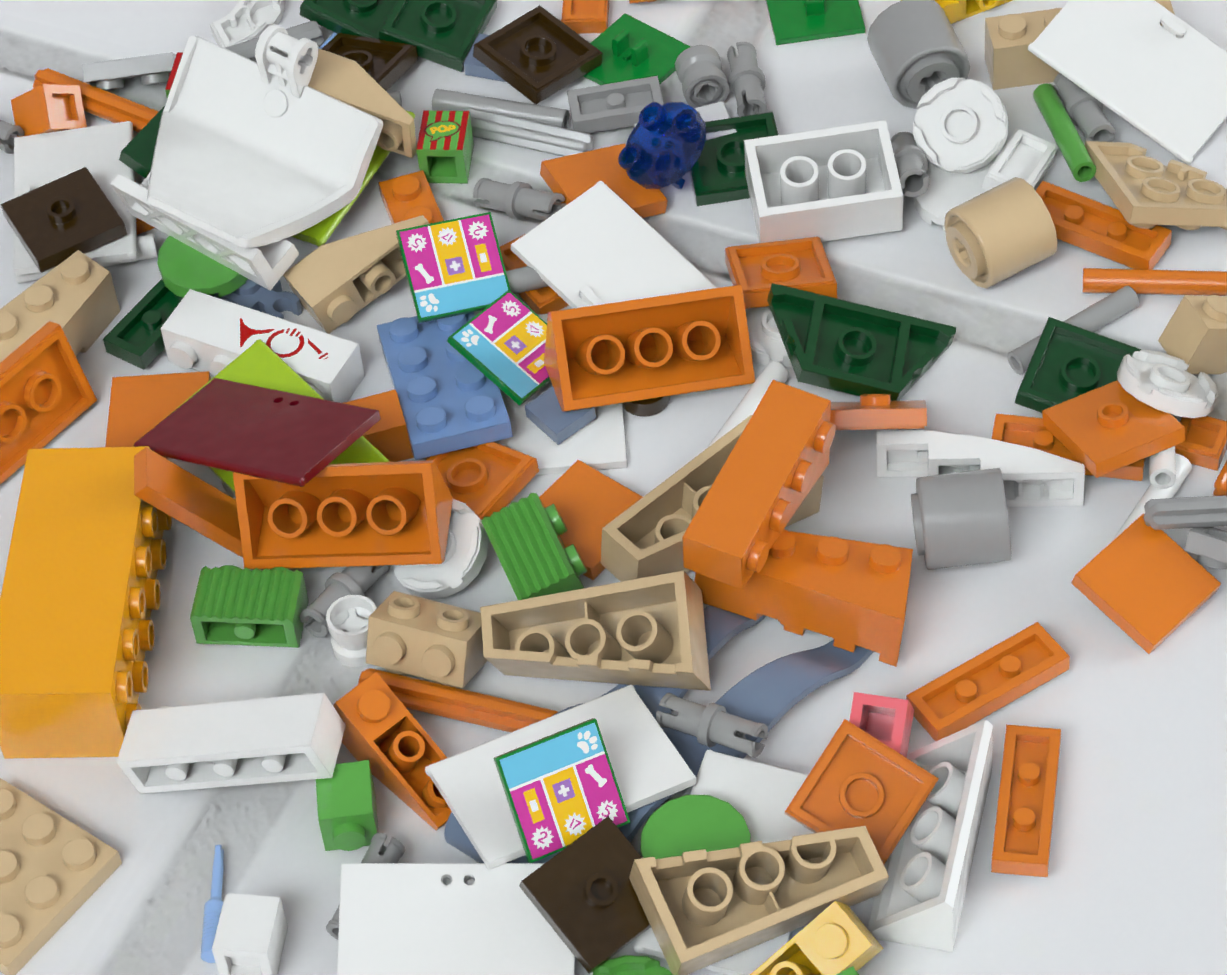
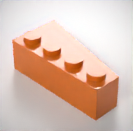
[682,380,836,589]
[694,529,913,667]

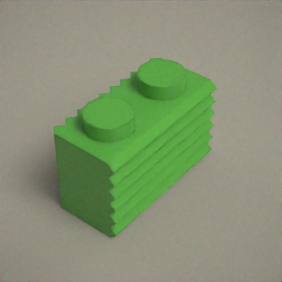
[481,493,587,600]
[190,565,309,648]

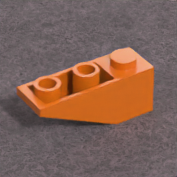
[333,672,452,831]

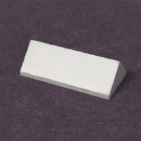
[867,719,993,952]

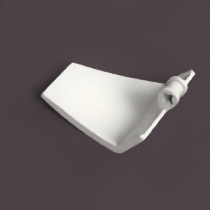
[147,24,383,249]

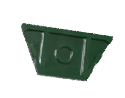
[767,283,956,401]

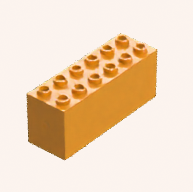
[0,446,172,759]

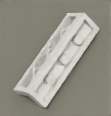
[110,173,299,291]

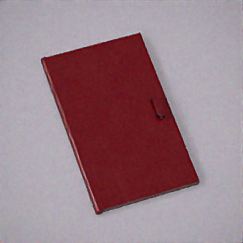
[134,378,381,487]

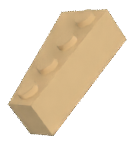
[0,250,120,362]
[601,415,824,582]
[480,570,711,691]
[629,826,889,975]

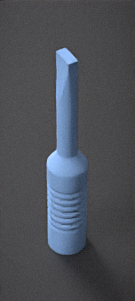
[201,845,224,963]

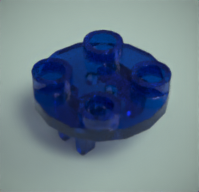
[618,102,706,190]

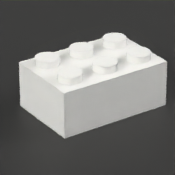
[744,120,903,243]

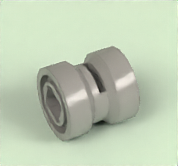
[675,45,730,108]

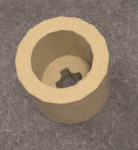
[944,177,1058,289]

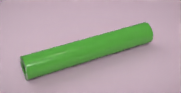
[1033,83,1096,182]

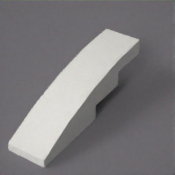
[876,429,1085,507]

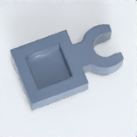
[214,279,302,319]

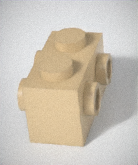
[366,591,487,688]

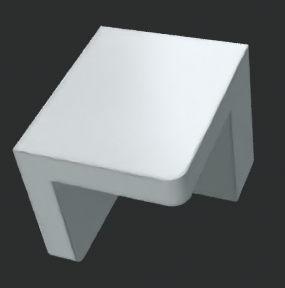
[212,893,288,975]

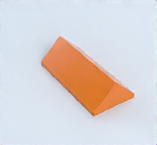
[544,285,755,411]
[233,460,453,569]

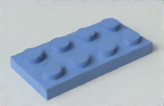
[376,312,513,460]

